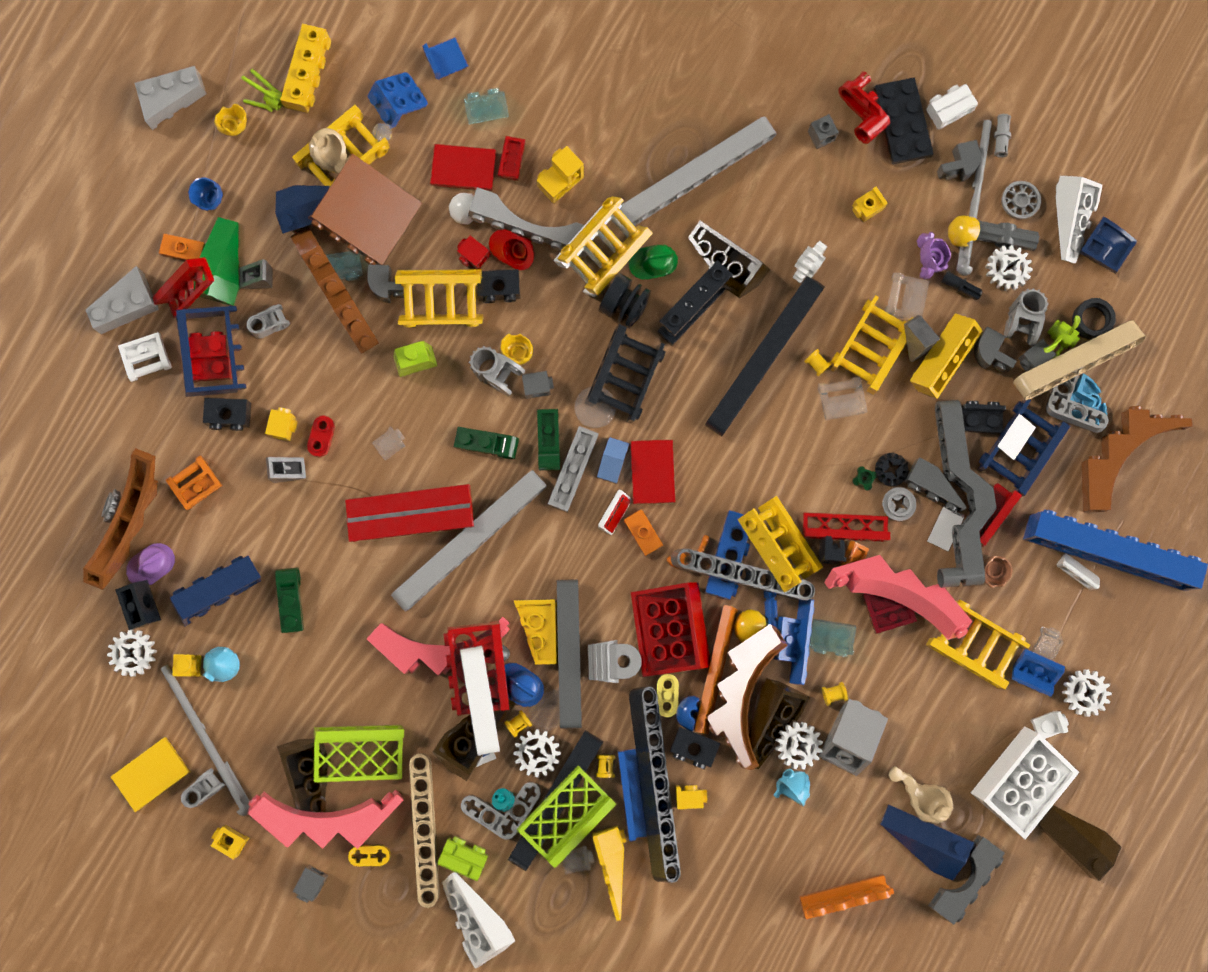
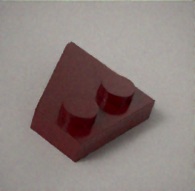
[862,594,917,634]

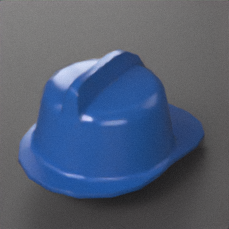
[505,663,544,707]

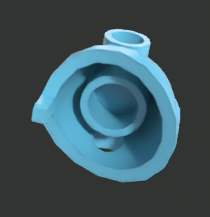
[203,647,240,682]
[774,769,810,807]

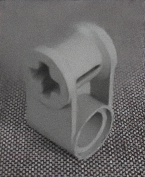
[247,304,290,339]
[181,768,225,808]

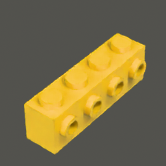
[280,24,331,113]
[910,313,983,399]

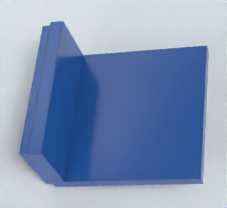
[422,38,468,79]

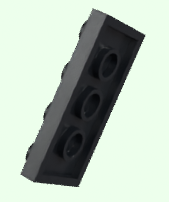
[874,77,934,165]

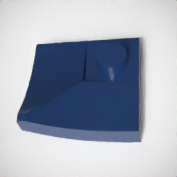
[1080,216,1137,274]

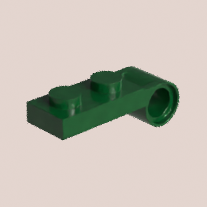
[537,409,560,471]
[453,427,519,460]
[275,567,304,633]

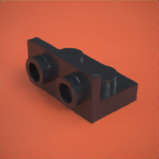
[961,401,1006,434]

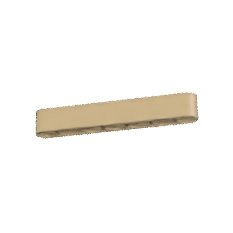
[1013,320,1146,400]
[409,753,440,908]

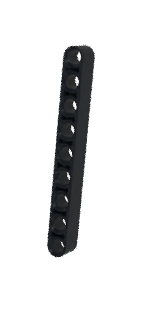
[705,276,825,437]
[629,687,681,883]

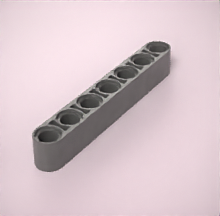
[671,549,815,600]
[557,579,582,729]

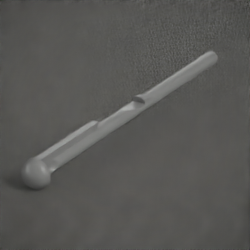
[957,120,992,276]
[161,665,250,816]

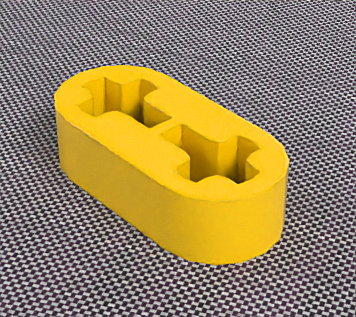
[348,845,391,867]

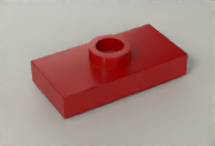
[498,136,526,181]

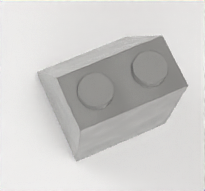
[818,699,888,776]

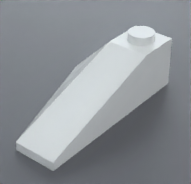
[1056,176,1103,263]
[442,872,515,969]

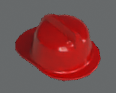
[489,229,535,270]

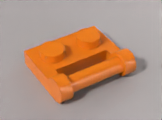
[166,455,223,510]

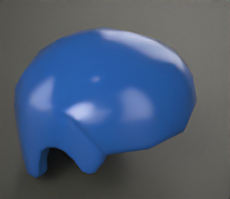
[188,177,223,211]
[676,695,700,731]

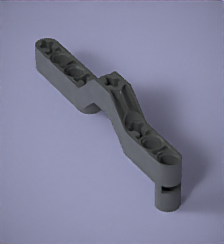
[935,400,997,588]

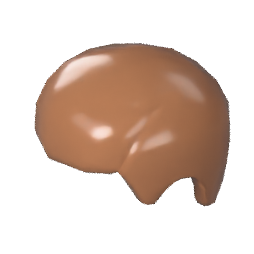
[983,555,1013,588]

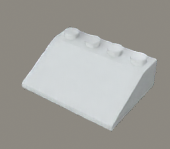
[971,726,1079,839]

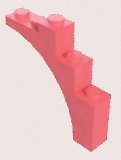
[367,617,511,676]

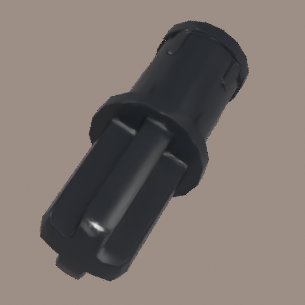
[941,271,983,300]

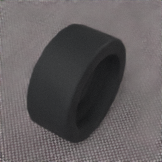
[1072,298,1116,339]

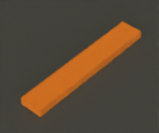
[694,605,738,734]

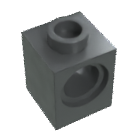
[808,114,839,149]
[1018,339,1056,371]
[522,371,554,399]
[293,865,328,902]

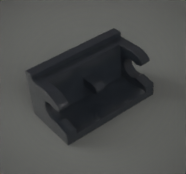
[818,536,846,565]

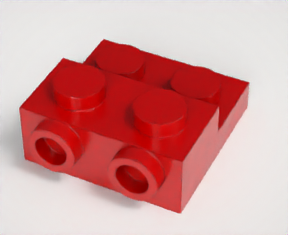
[188,331,231,382]

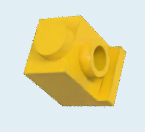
[852,187,888,222]
[172,654,202,677]
[675,785,707,809]
[211,825,249,859]

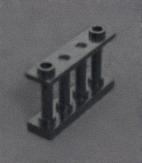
[657,260,733,346]
[584,324,666,423]

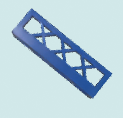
[618,749,647,841]

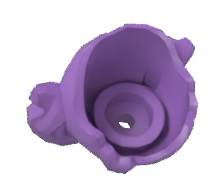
[917,232,951,280]

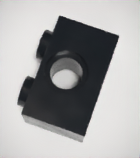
[477,269,521,304]
[203,398,252,431]
[115,580,161,630]
[669,727,720,770]

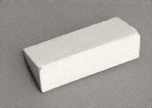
[1056,553,1100,590]

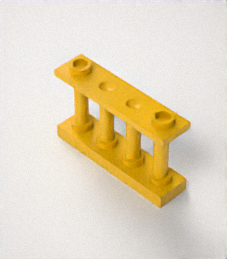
[292,105,390,186]
[557,196,653,295]
[395,269,483,328]
[831,295,914,395]
[737,496,823,593]
[926,600,1030,690]

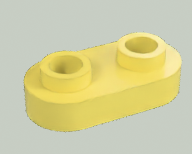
[657,674,679,717]

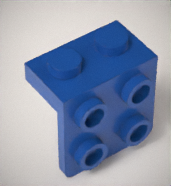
[367,72,428,129]

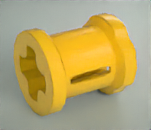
[804,349,832,377]
[822,682,848,706]
[504,710,532,738]
[596,755,615,778]

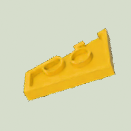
[514,599,558,665]

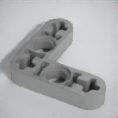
[1046,375,1109,432]
[461,782,541,839]

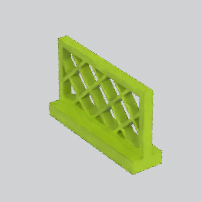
[314,725,404,782]
[516,766,616,868]

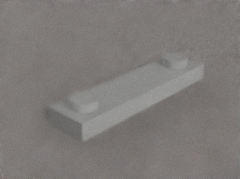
[548,426,599,512]

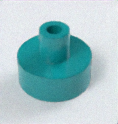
[492,788,515,812]

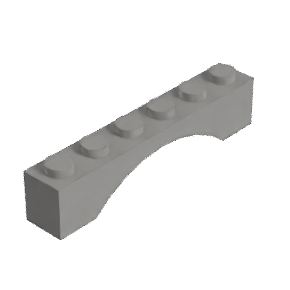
[468,187,593,258]

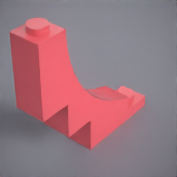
[824,555,972,640]
[248,789,403,849]

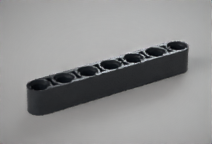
[508,730,604,872]

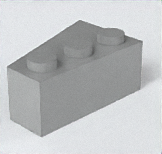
[135,66,206,130]
[86,266,159,334]

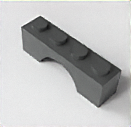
[928,835,1005,925]

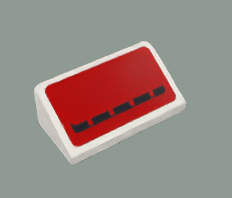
[598,490,632,535]

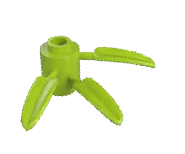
[1043,316,1080,359]

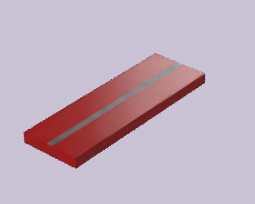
[345,484,474,542]

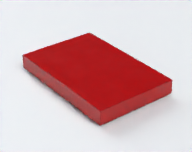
[430,144,496,191]
[631,440,676,504]

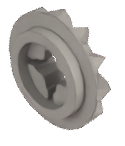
[882,487,916,521]
[101,489,121,523]

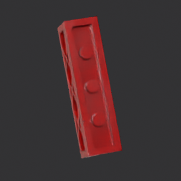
[152,257,215,318]
[802,512,891,542]

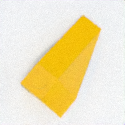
[593,825,627,921]

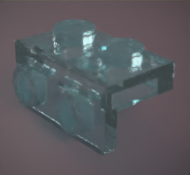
[809,619,856,657]

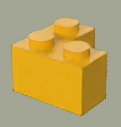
[536,146,584,204]

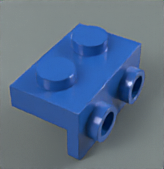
[1012,649,1065,696]

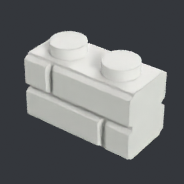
[927,84,978,129]

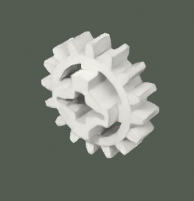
[792,241,827,283]
[985,245,1033,291]
[107,630,157,677]
[1062,670,1112,717]
[775,722,823,770]
[514,729,561,777]

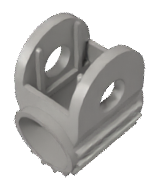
[1004,288,1049,346]
[469,346,525,396]
[588,640,641,683]

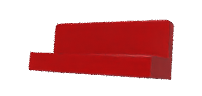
[979,483,1022,547]

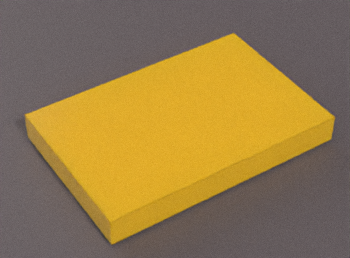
[111,737,190,812]

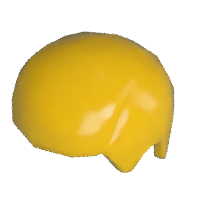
[214,104,247,136]
[948,216,980,247]
[500,334,533,365]
[733,609,767,642]

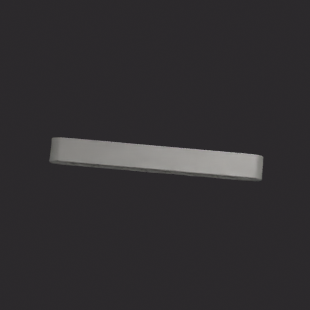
[620,116,777,226]
[391,470,547,612]

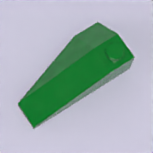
[194,217,240,306]

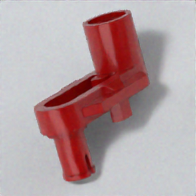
[838,71,890,144]

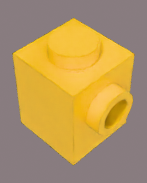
[265,407,297,441]

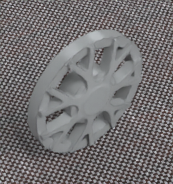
[1001,181,1041,219]

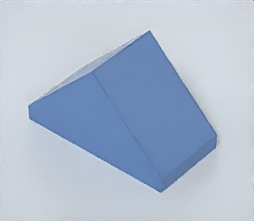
[597,437,629,484]

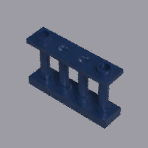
[977,399,1071,497]

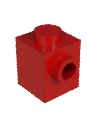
[457,235,491,269]

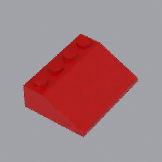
[630,582,710,677]

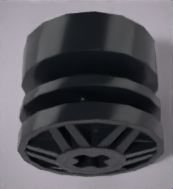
[599,273,651,329]

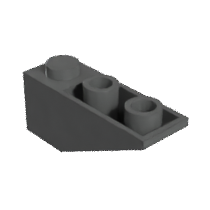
[904,457,966,513]

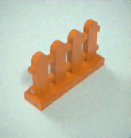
[799,875,895,919]

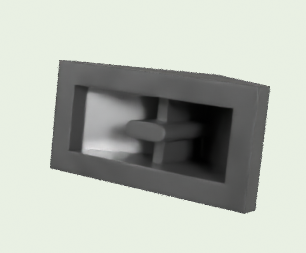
[239,259,272,289]
[904,315,940,362]
[266,457,306,483]

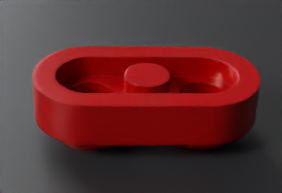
[307,415,335,458]

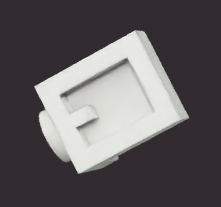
[1031,711,1069,739]

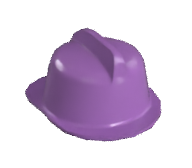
[127,543,175,585]

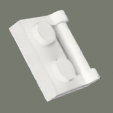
[118,332,172,382]

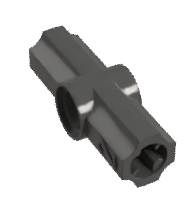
[977,221,1039,251]

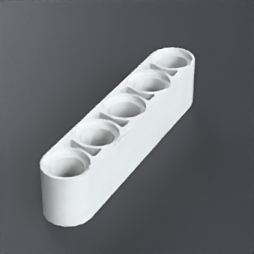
[460,646,500,756]

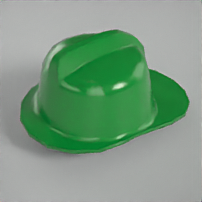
[629,244,678,280]

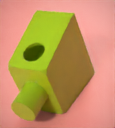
[394,341,438,377]

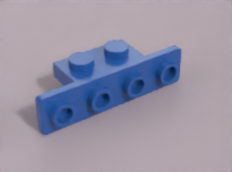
[774,599,815,685]

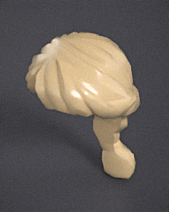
[309,128,347,174]
[889,766,953,824]

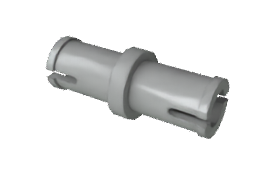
[994,114,1011,157]

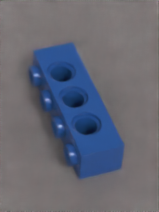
[704,510,750,600]

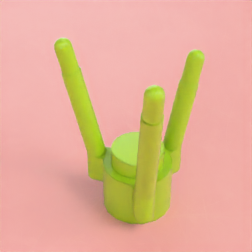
[241,69,283,112]

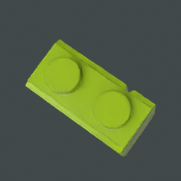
[437,836,489,881]

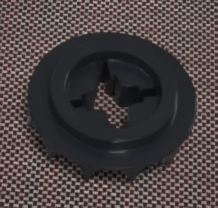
[875,452,909,486]

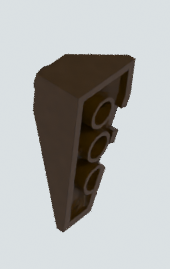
[688,221,770,299]
[749,678,810,769]
[432,698,515,781]
[277,739,328,833]
[1037,805,1121,881]

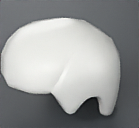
[449,192,474,224]

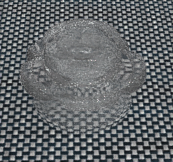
[373,123,392,142]

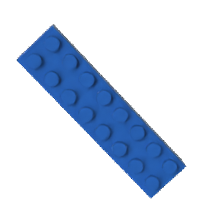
[1023,509,1208,591]

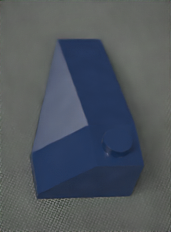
[275,185,330,234]
[880,804,974,881]

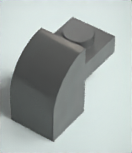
[937,140,981,182]
[368,265,404,303]
[974,326,1017,372]

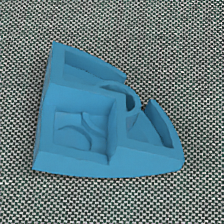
[1070,373,1107,425]

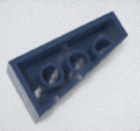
[170,556,261,627]

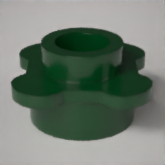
[852,466,877,491]

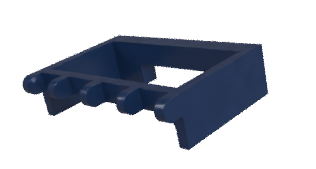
[176,306,247,397]

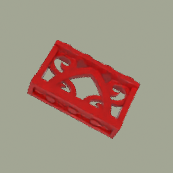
[443,621,509,716]

